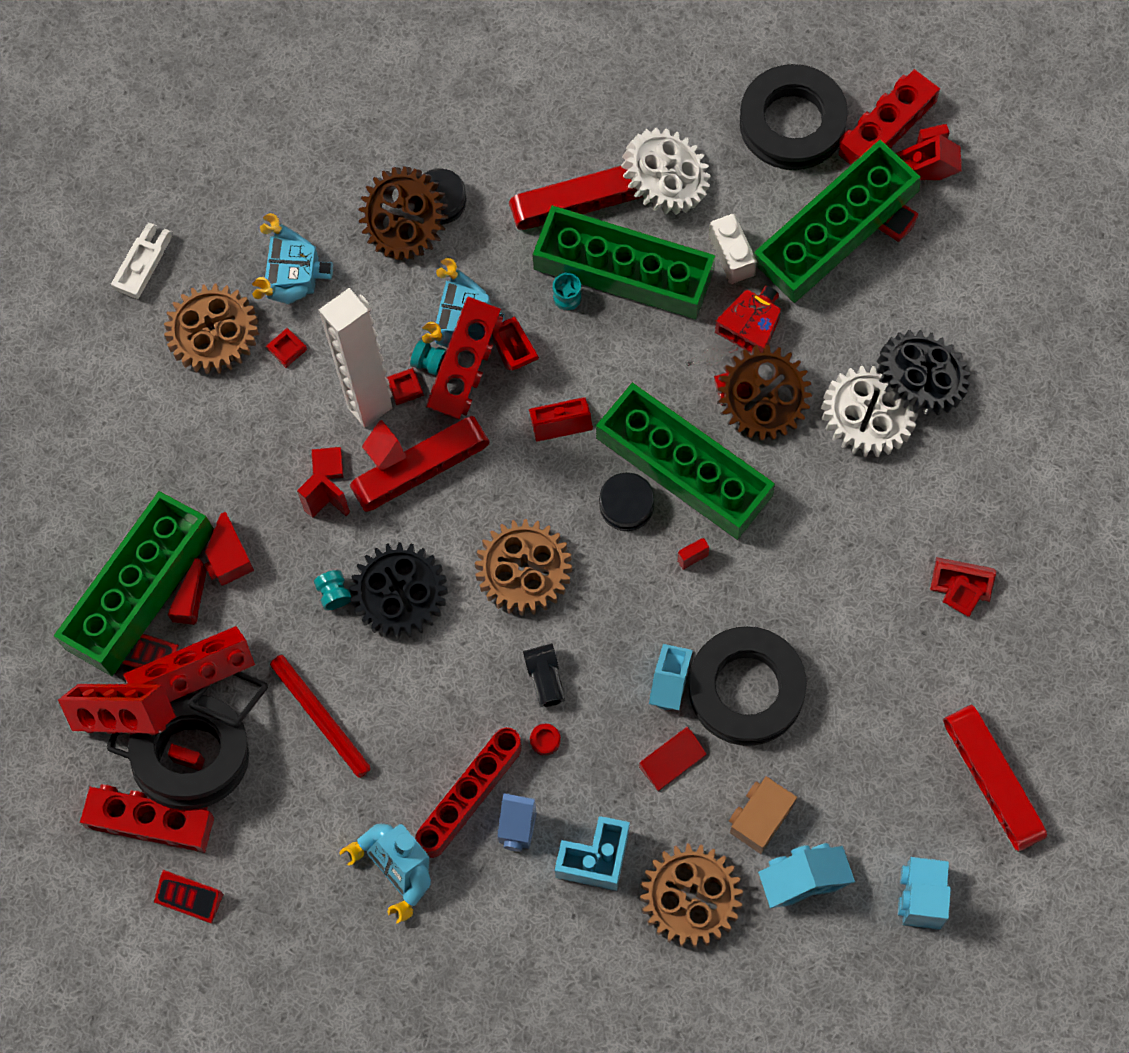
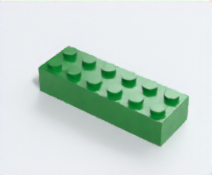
[754,140,921,304]
[532,206,716,320]
[596,382,775,540]
[54,491,214,677]

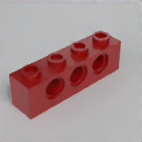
[839,69,940,165]
[425,296,503,420]
[123,626,255,702]
[58,684,176,735]
[80,784,215,853]

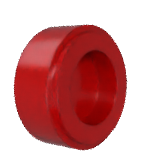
[530,724,561,756]

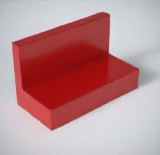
[297,470,350,518]

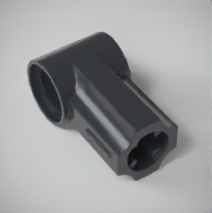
[523,643,565,707]

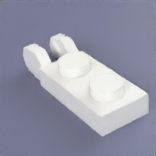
[111,222,172,299]

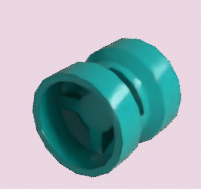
[553,273,582,310]
[410,340,447,376]
[314,570,352,610]

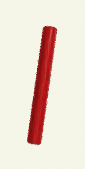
[270,655,371,778]

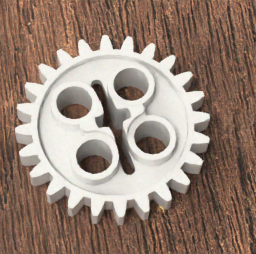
[621,128,711,215]
[821,366,918,457]

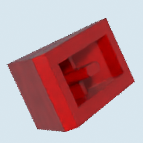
[491,316,539,371]

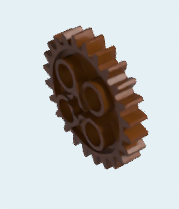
[358,166,448,260]
[716,345,812,441]

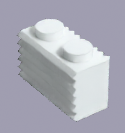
[709,214,757,284]

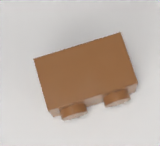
[729,776,797,854]

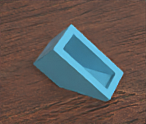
[649,644,693,710]

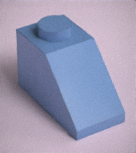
[498,793,537,852]

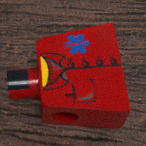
[715,286,781,353]

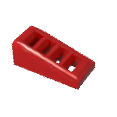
[168,559,207,625]

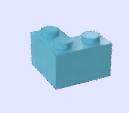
[555,816,630,891]
[758,843,855,908]
[898,857,951,930]

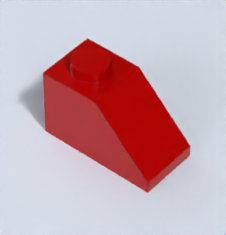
[895,134,962,180]
[204,511,254,586]

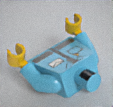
[252,213,333,304]
[422,258,505,348]
[339,823,431,924]

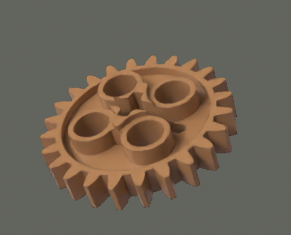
[164,283,259,374]
[475,519,572,615]
[640,844,743,948]

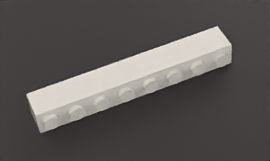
[319,288,393,428]

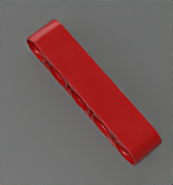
[509,166,643,230]
[350,416,490,512]
[943,704,1047,852]
[415,727,522,858]

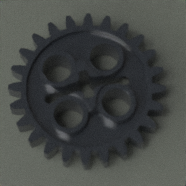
[876,330,971,416]
[349,542,448,639]

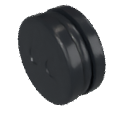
[417,168,467,225]
[599,472,654,531]

